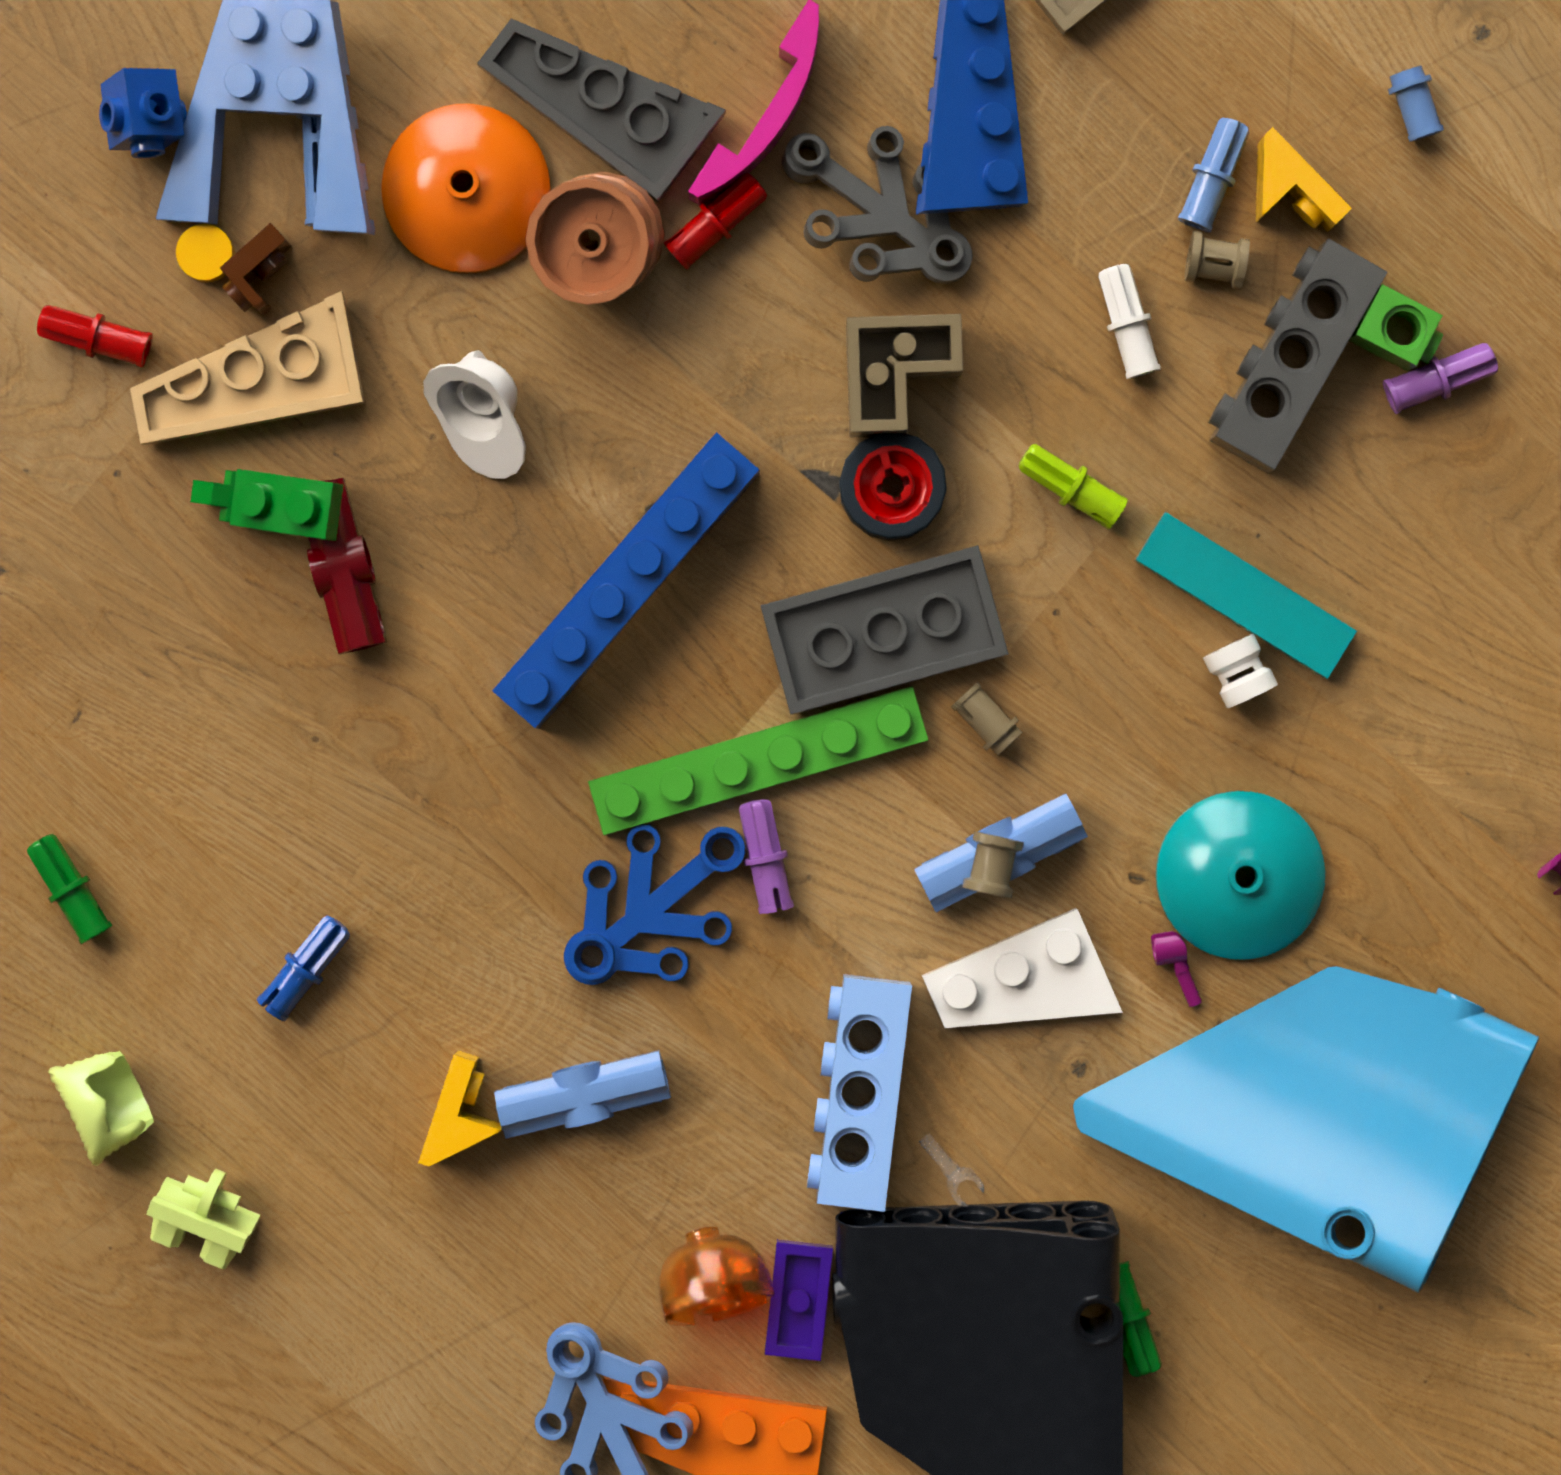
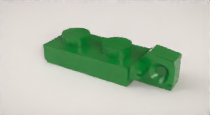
[190,469,344,541]

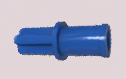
[256,915,350,1021]

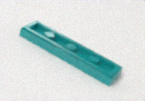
[1134,512,1357,679]

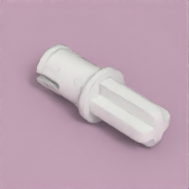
[1098,264,1161,379]

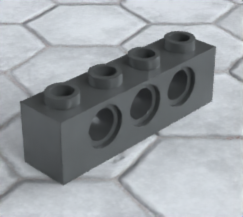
[1208,238,1388,474]

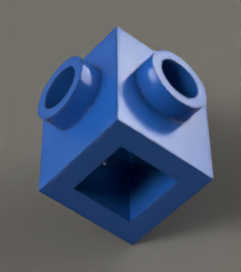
[99,68,187,159]

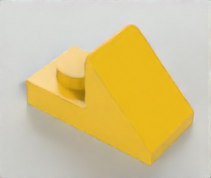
[1256,127,1352,232]
[418,1050,502,1167]

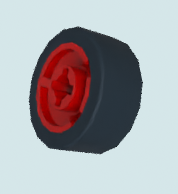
[839,433,947,541]

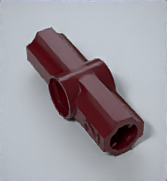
[307,478,387,655]

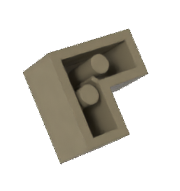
[846,314,963,437]

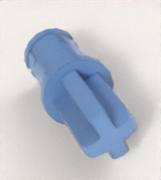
[1177,118,1249,232]

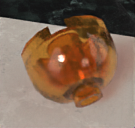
[658,1227,775,1326]

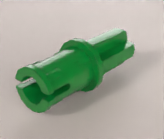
[27,834,113,945]
[1120,1261,1162,1377]

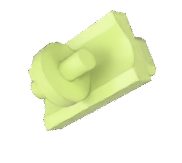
[146,1169,260,1269]

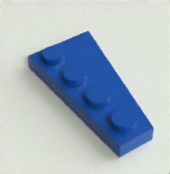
[916,0,1028,215]

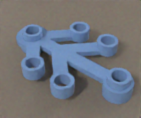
[535,1322,694,1475]

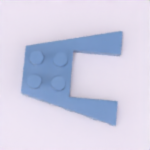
[156,0,375,235]

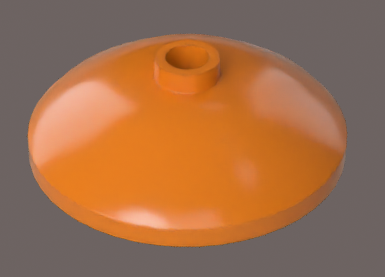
[381,104,551,274]

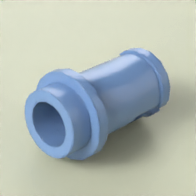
[1388,66,1444,142]

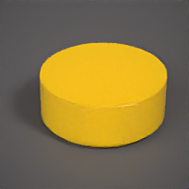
[176,224,235,283]

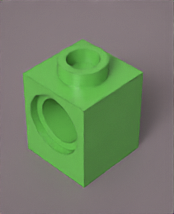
[1349,284,1443,371]

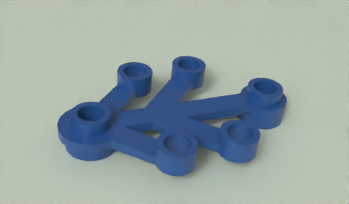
[564,824,745,985]

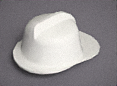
[423,350,526,479]

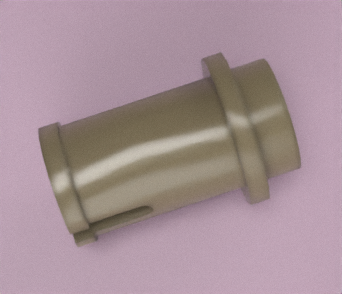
[951,682,1023,755]

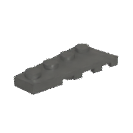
[477,18,726,203]

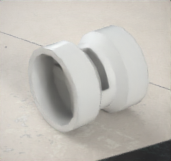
[1203,634,1278,709]

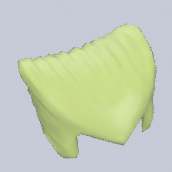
[48,1051,154,1166]

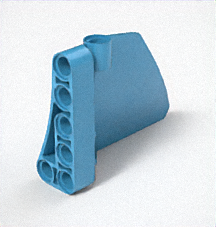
[1073,966,1539,1293]

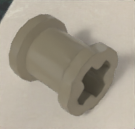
[1184,231,1250,290]
[962,831,1024,898]

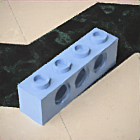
[807,974,912,1212]

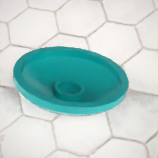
[1156,791,1325,960]

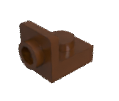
[220,223,292,315]

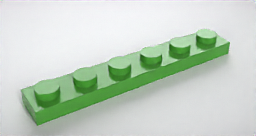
[588,686,928,835]

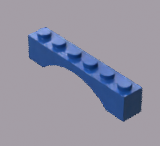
[492,432,760,729]

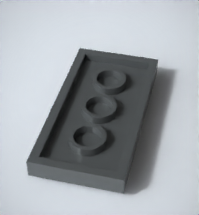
[760,545,1009,715]

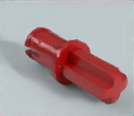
[663,173,767,270]
[37,305,153,368]

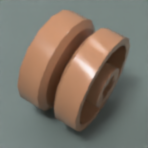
[525,171,665,305]

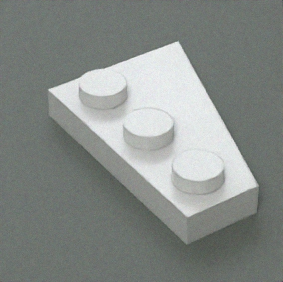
[922,908,1123,1028]

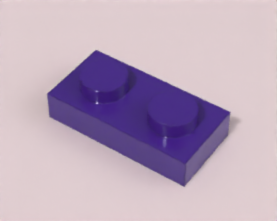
[764,1239,833,1361]

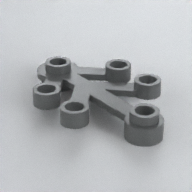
[782,126,972,284]

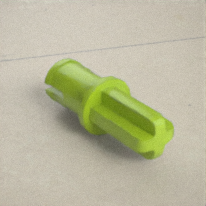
[1019,444,1128,530]

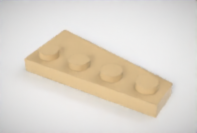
[130,291,365,446]

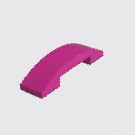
[688,0,819,205]

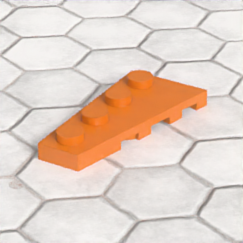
[601,1376,827,1475]

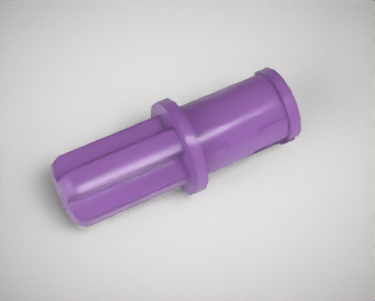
[1383,343,1498,414]
[739,799,794,914]

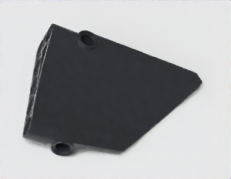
[832,1200,1123,1475]

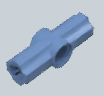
[914,793,1088,912]
[494,1050,671,1139]

